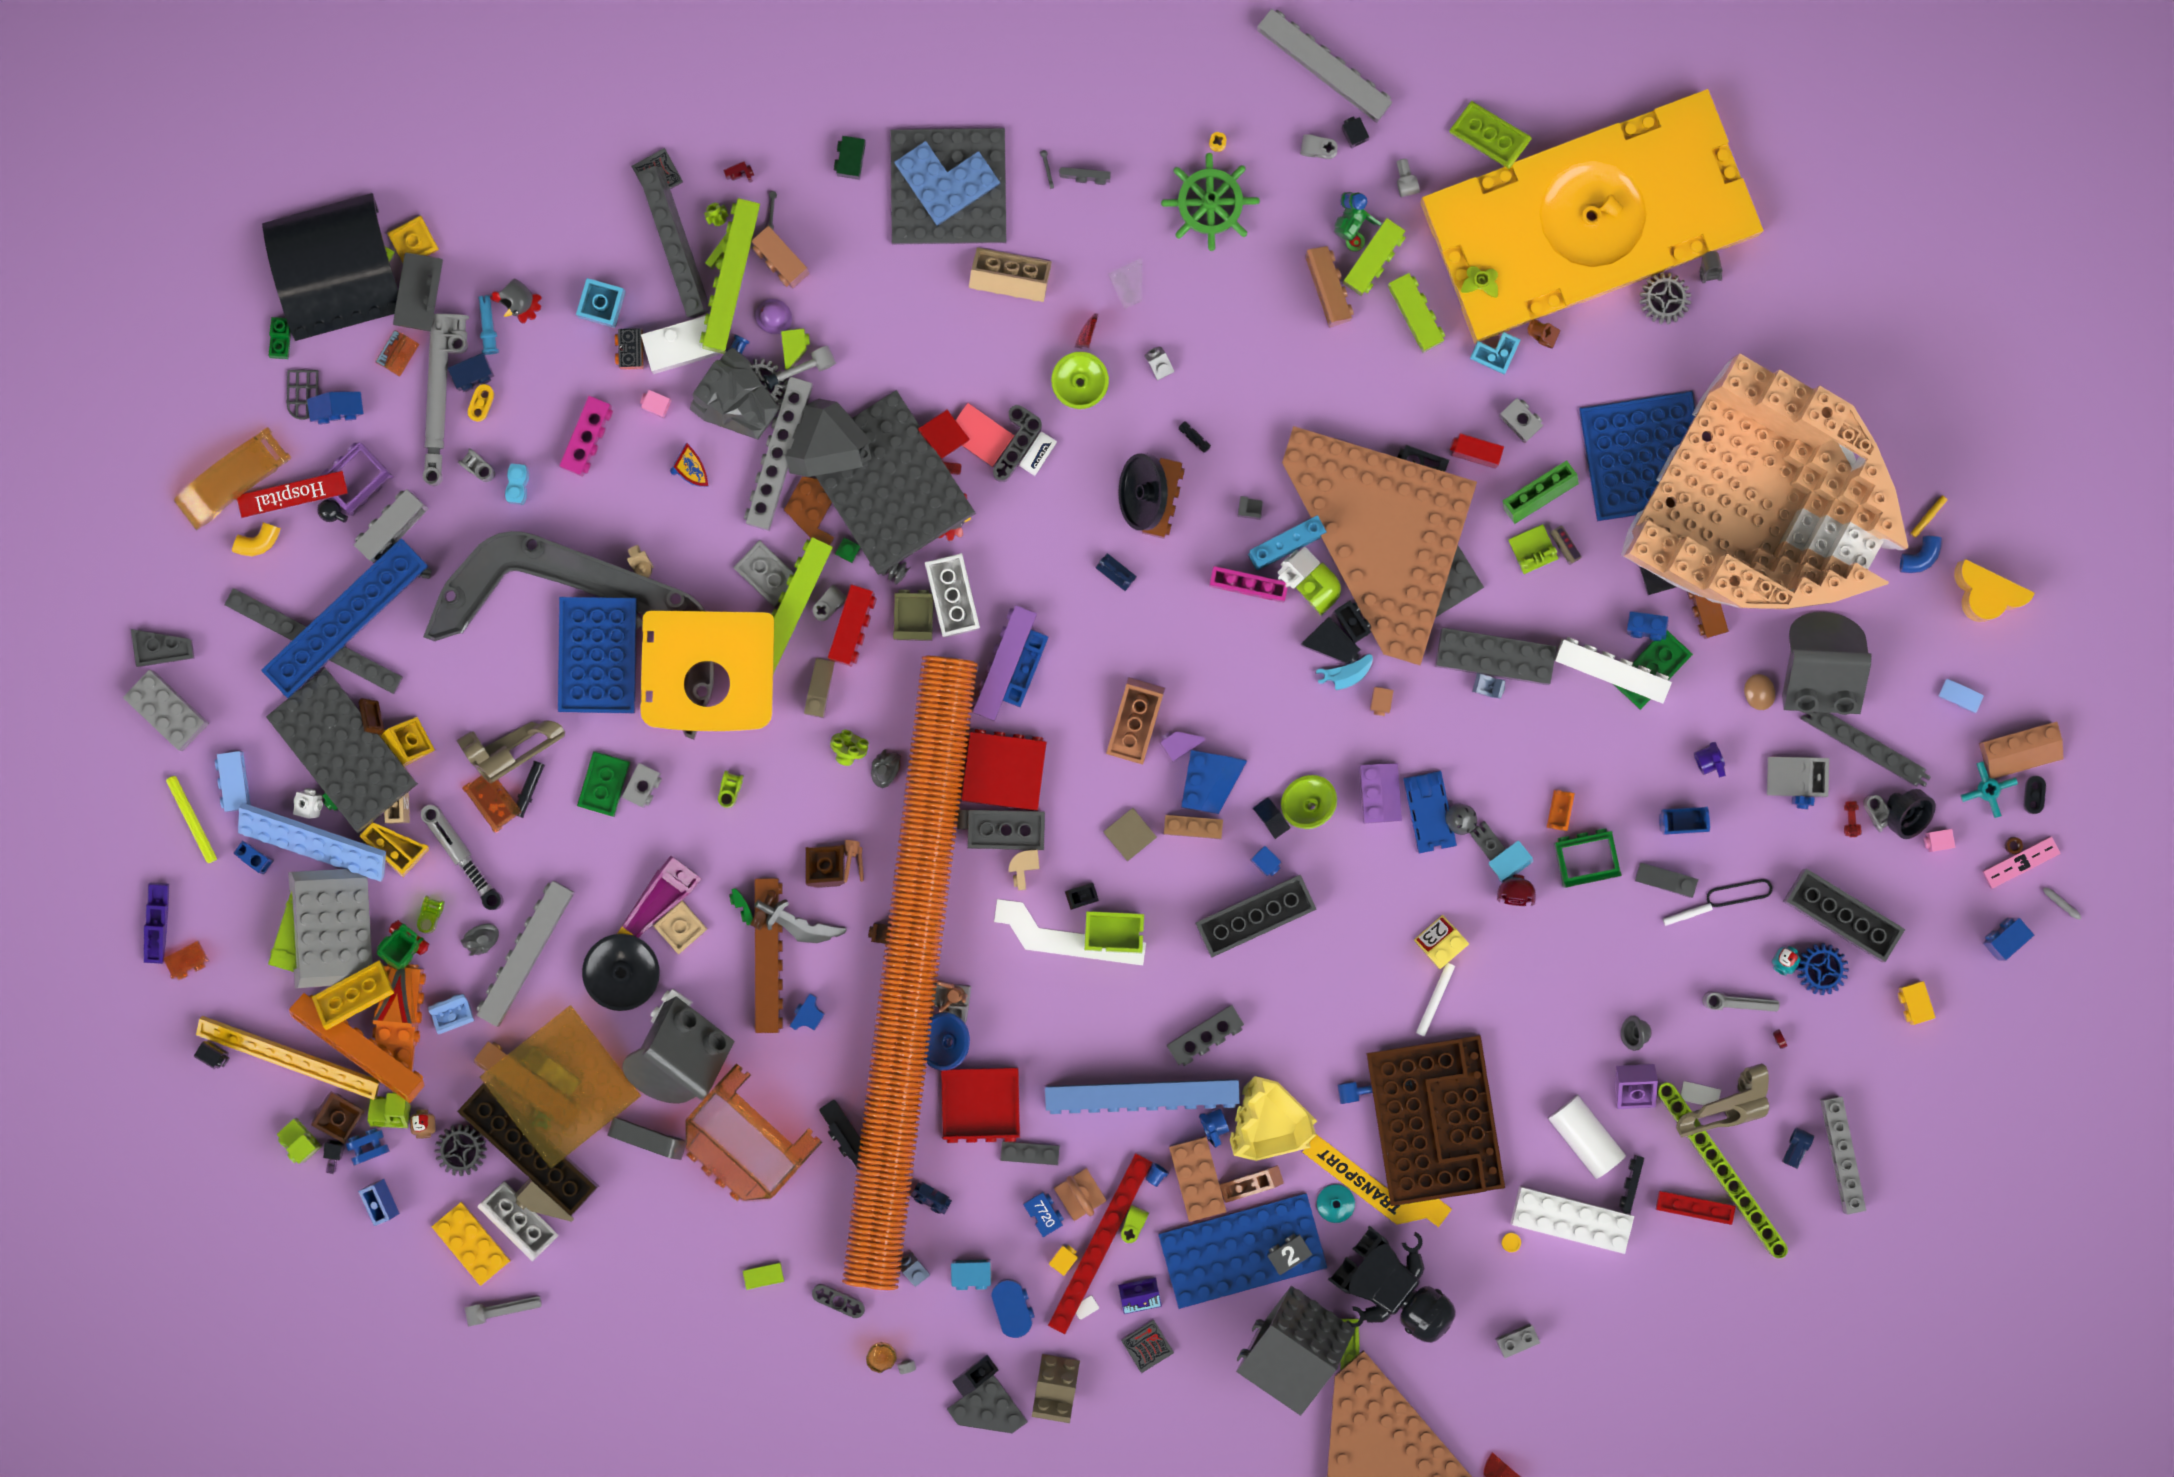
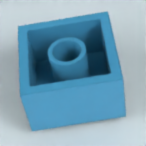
[951,1259,992,1290]

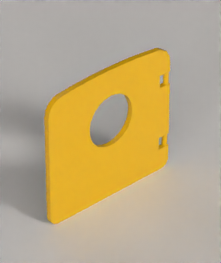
[641,611,774,731]

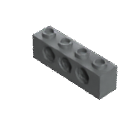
[1166,1005,1244,1066]

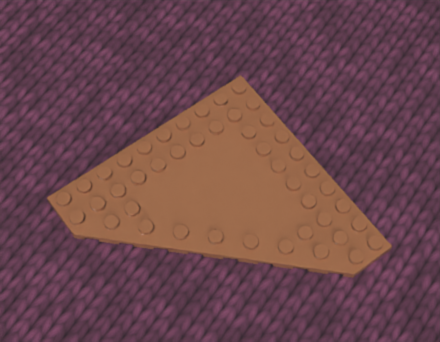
[1282,426,1477,665]
[1327,1350,1472,1477]

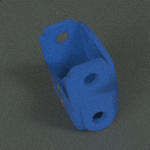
[1659,807,1710,835]

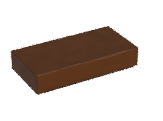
[358,698,385,735]

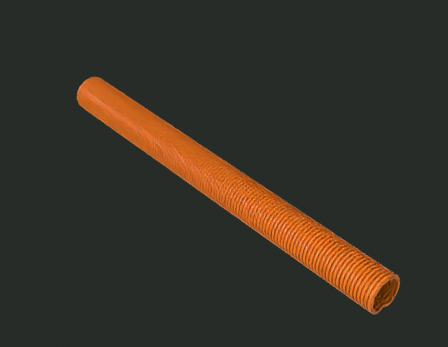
[842,655,978,1290]

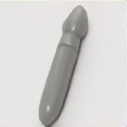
[2043,888,2081,920]

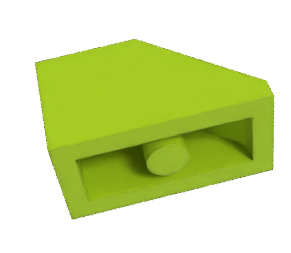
[781,329,810,370]

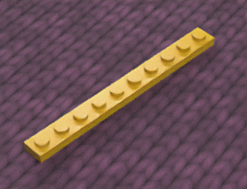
[196,1016,380,1100]

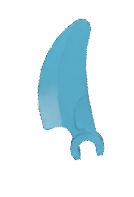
[1316,654,1373,690]

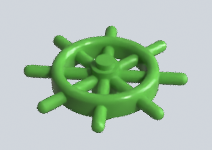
[1161,153,1260,251]

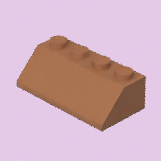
[1305,246,1354,328]
[1979,722,2064,779]

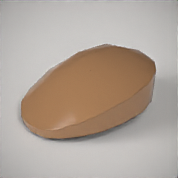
[1744,674,1776,710]

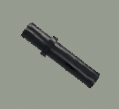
[512,761,545,818]

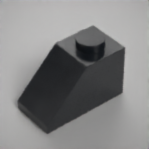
[952,1355,999,1397]

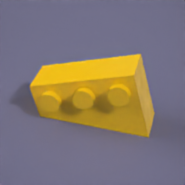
[359,822,429,878]

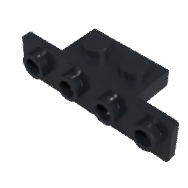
[819,1100,863,1168]

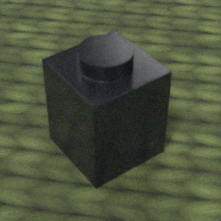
[1341,116,1370,149]

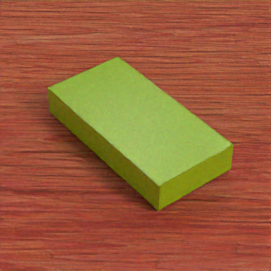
[742,1262,784,1290]

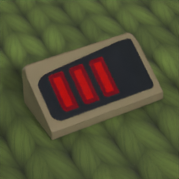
[1550,526,1582,565]

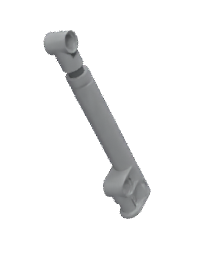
[423,314,469,486]

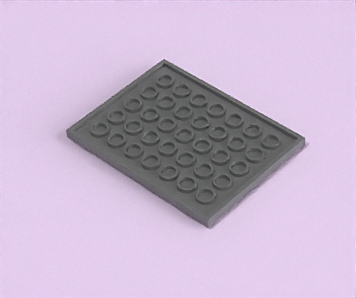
[816,390,976,575]

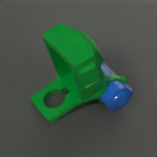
[1334,192,1382,240]

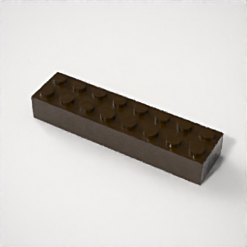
[457,1082,599,1216]

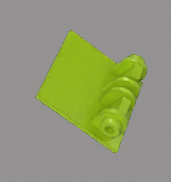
[1508,524,1559,574]

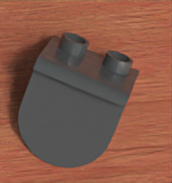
[1782,612,1872,715]
[622,996,735,1104]

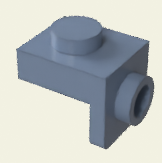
[1472,673,1505,699]
[899,1252,930,1287]

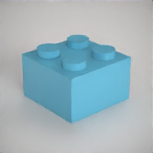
[576,278,626,328]

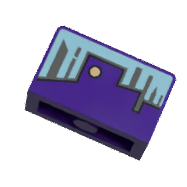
[1118,1277,1162,1314]

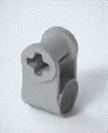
[1300,134,1337,159]
[458,448,495,482]
[813,585,847,621]
[1863,795,1890,832]

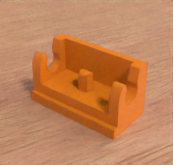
[1546,790,1575,831]

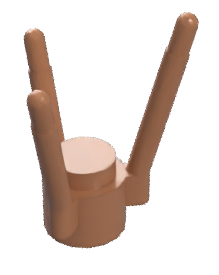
[844,840,864,883]
[937,981,968,1013]

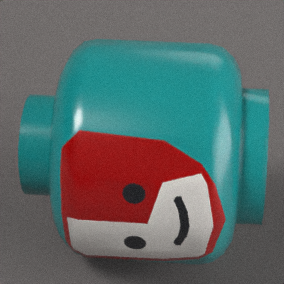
[1772,946,1801,976]

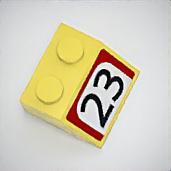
[1414,915,1469,969]

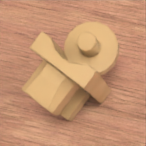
[627,545,654,578]

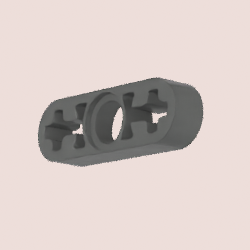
[812,1284,865,1318]

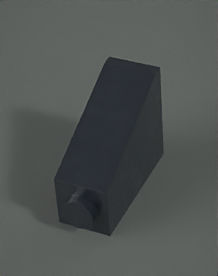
[1300,617,1361,664]

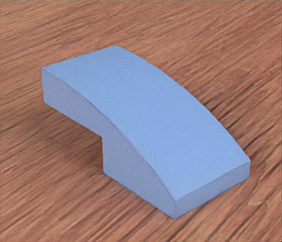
[1939,679,1984,713]

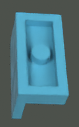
[1489,841,1533,883]

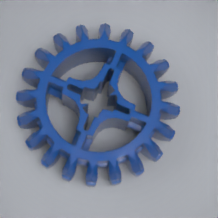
[1796,943,1849,995]

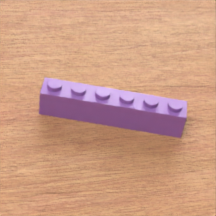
[971,605,1037,721]

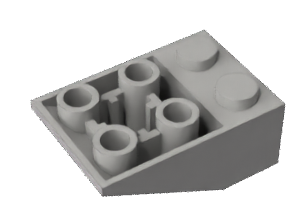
[1767,757,1829,797]

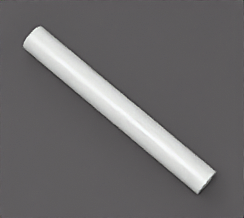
[1416,963,1455,1037]

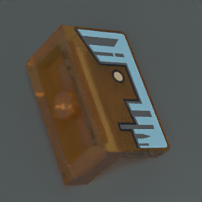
[376,330,419,377]

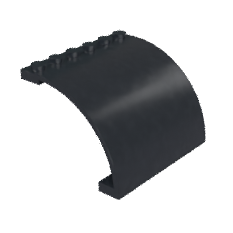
[262,193,398,341]

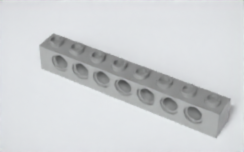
[744,377,813,531]

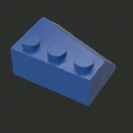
[1181,750,1247,814]

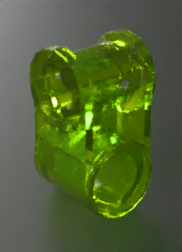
[417,895,445,934]

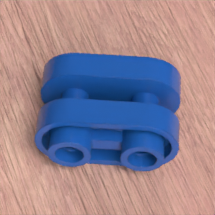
[345,1128,390,1166]

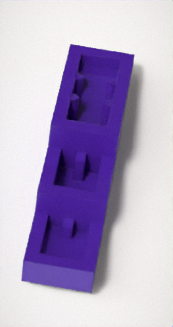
[144,883,169,964]

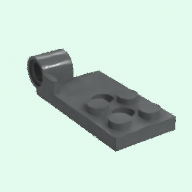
[957,810,1045,850]

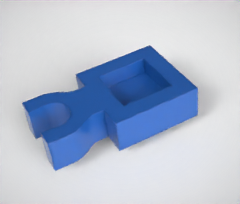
[1792,796,1815,810]

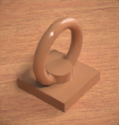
[1054,1168,1107,1221]

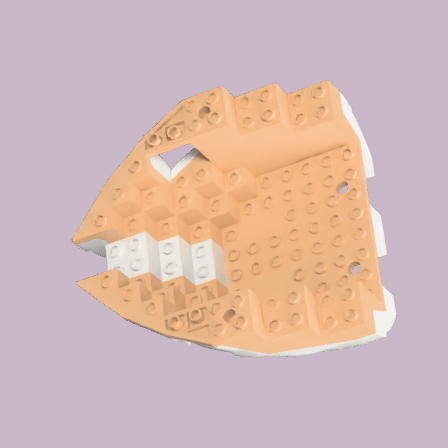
[1621,354,1908,609]

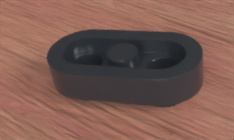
[2023,776,2046,814]

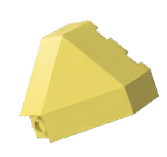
[1230,1076,1317,1161]

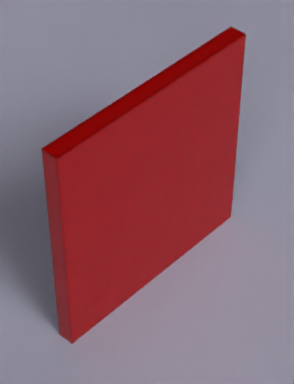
[918,410,970,459]

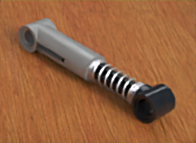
[421,805,503,910]

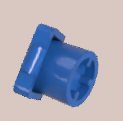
[1199,1108,1230,1148]

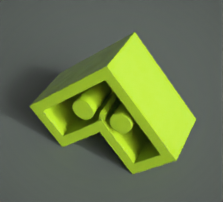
[368,1092,411,1128]
[276,1118,323,1164]

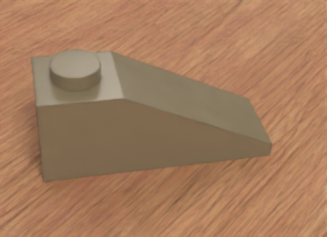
[804,658,835,718]
[514,1178,574,1222]

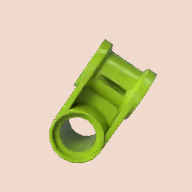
[718,770,744,809]
[1121,1205,1149,1243]

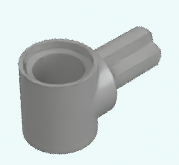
[1397,159,1420,197]

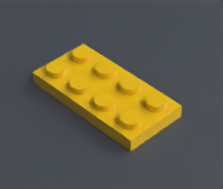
[312,960,394,1030]
[432,1202,511,1286]

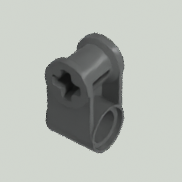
[1700,251,1723,283]

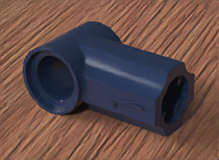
[1782,1127,1814,1169]

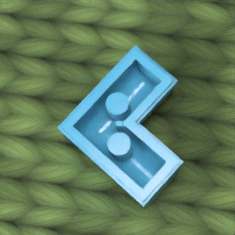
[1470,332,1521,375]

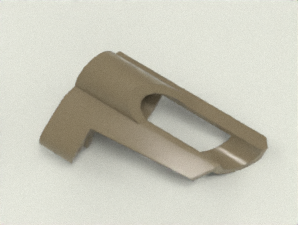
[456,720,565,783]
[1676,1063,1769,1138]

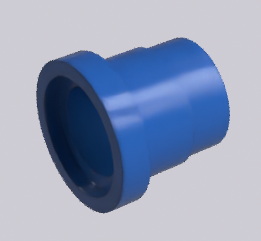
[1146,1163,1169,1187]

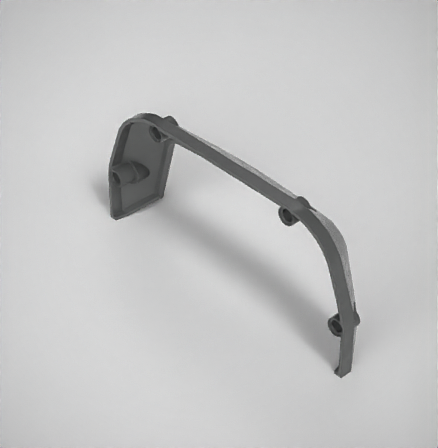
[423,531,714,740]

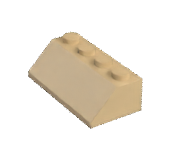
[969,247,1052,302]

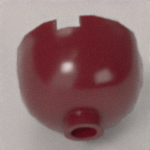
[1497,874,1536,906]

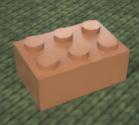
[752,226,810,289]

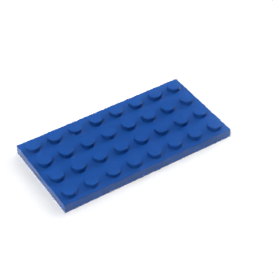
[1158,1193,1327,1309]

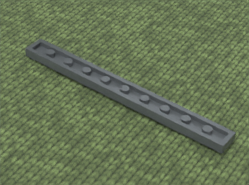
[224,588,403,694]

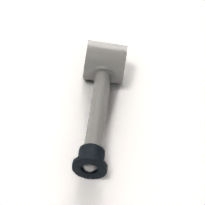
[764,346,836,389]

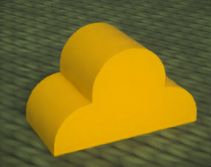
[1954,559,2035,622]

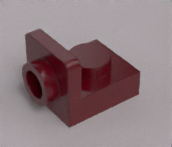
[723,161,754,183]

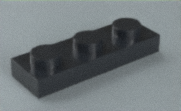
[1619,1155,1644,1214]

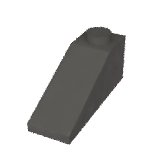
[1635,863,1699,898]

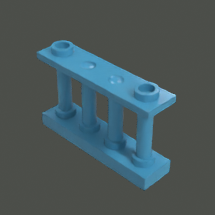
[1248,515,1326,571]

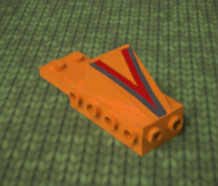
[372,964,426,1078]

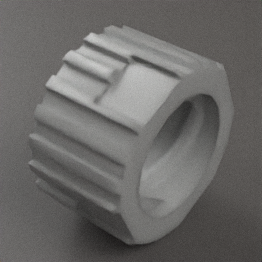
[897,1360,916,1374]

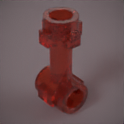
[1844,801,1862,838]

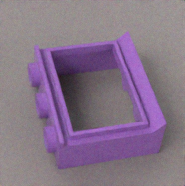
[320,442,394,516]

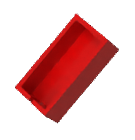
[828,584,877,667]

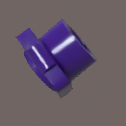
[1694,742,1726,778]

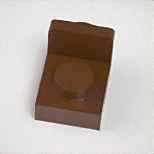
[868,923,891,944]

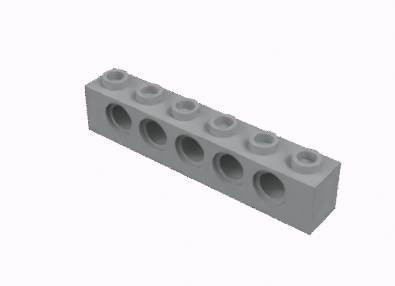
[1820,1096,1866,1215]

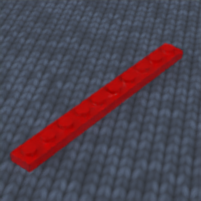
[1048,1153,1152,1334]

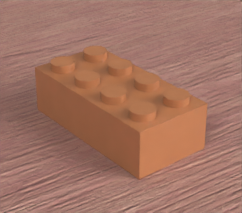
[1169,1136,1226,1222]

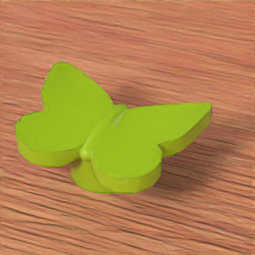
[1461,266,1498,298]

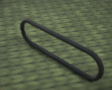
[1707,879,1772,907]

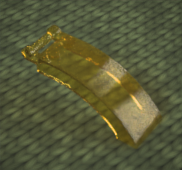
[173,427,292,531]

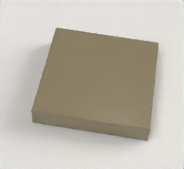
[1103,808,1157,862]

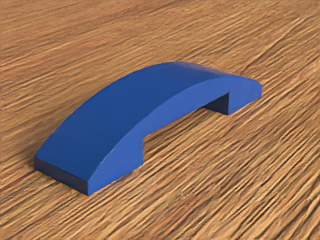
[1003,630,1049,708]

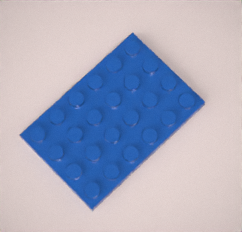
[558,597,637,713]

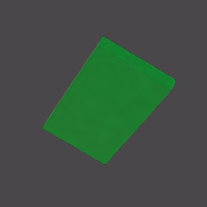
[1613,630,1693,710]

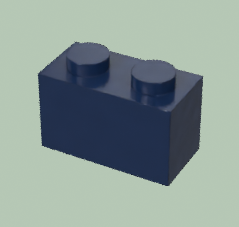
[448,353,494,392]

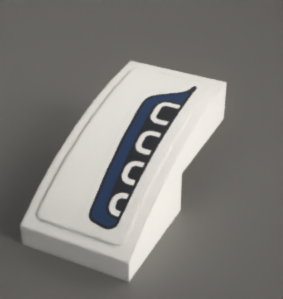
[1019,432,1057,476]

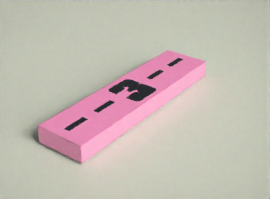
[1982,837,2061,889]

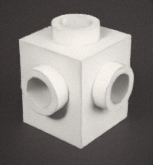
[293,788,323,819]

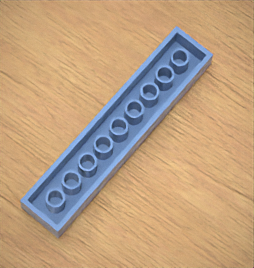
[1045,1079,1240,1114]

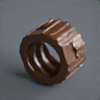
[2004,837,2023,854]

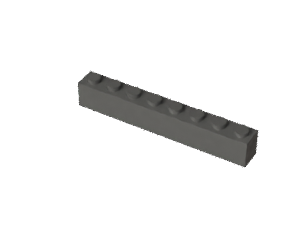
[638,166,711,318]

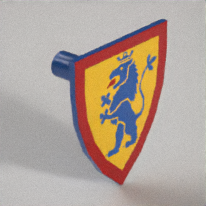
[670,443,709,487]

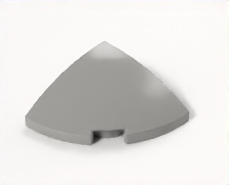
[932,983,971,1024]

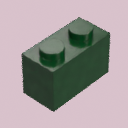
[834,136,866,180]

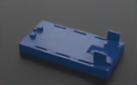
[1403,771,1457,854]

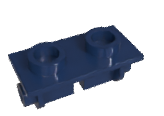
[1096,553,1137,591]
[911,1182,952,1215]

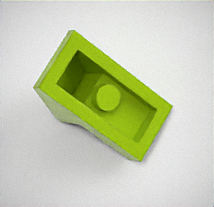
[705,233,729,270]

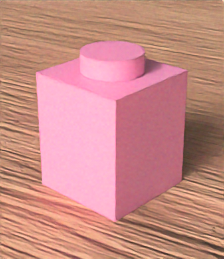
[640,390,671,418]
[1924,829,1955,852]

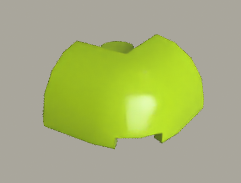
[1296,562,1341,616]

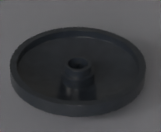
[1118,453,1168,530]
[582,934,660,1011]

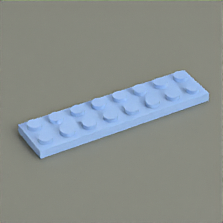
[238,803,386,881]

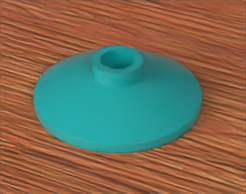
[1317,1184,1355,1223]

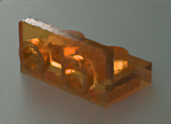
[163,941,209,981]

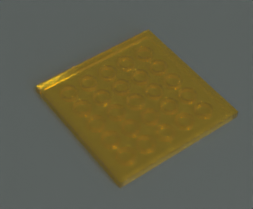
[479,1005,641,1168]

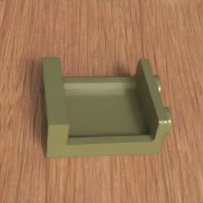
[893,590,933,641]

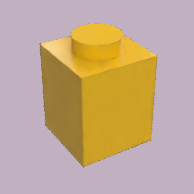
[1049,1245,1078,1276]

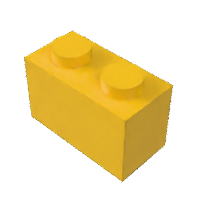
[1897,981,1936,1025]

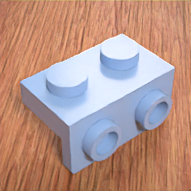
[428,994,474,1035]

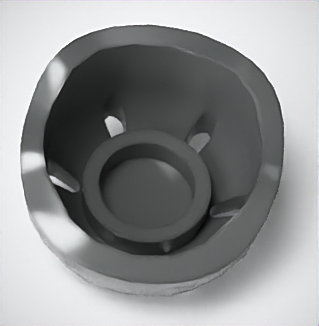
[1446,804,1477,835]

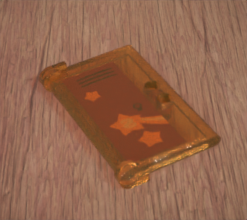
[462,775,522,833]

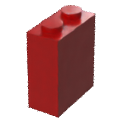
[1450,433,1504,469]

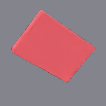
[956,403,1015,467]

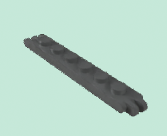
[1801,712,1931,787]

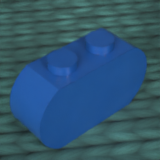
[991,1279,1035,1338]

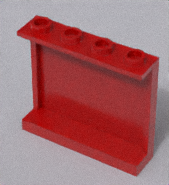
[962,729,1047,811]
[941,1068,1020,1143]

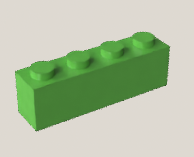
[1502,460,1579,524]

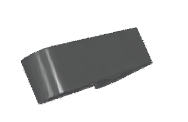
[993,405,1042,482]
[607,1117,688,1160]

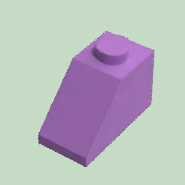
[1160,731,1205,762]

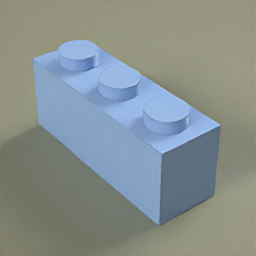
[215,751,251,812]

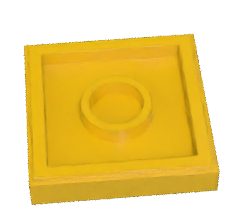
[387,215,439,263]

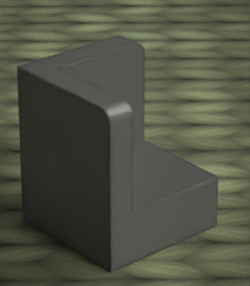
[1238,496,1263,520]

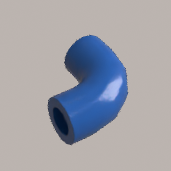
[1900,536,1942,573]

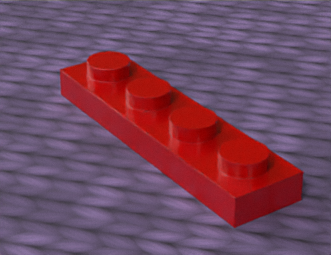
[1655,1191,1736,1225]

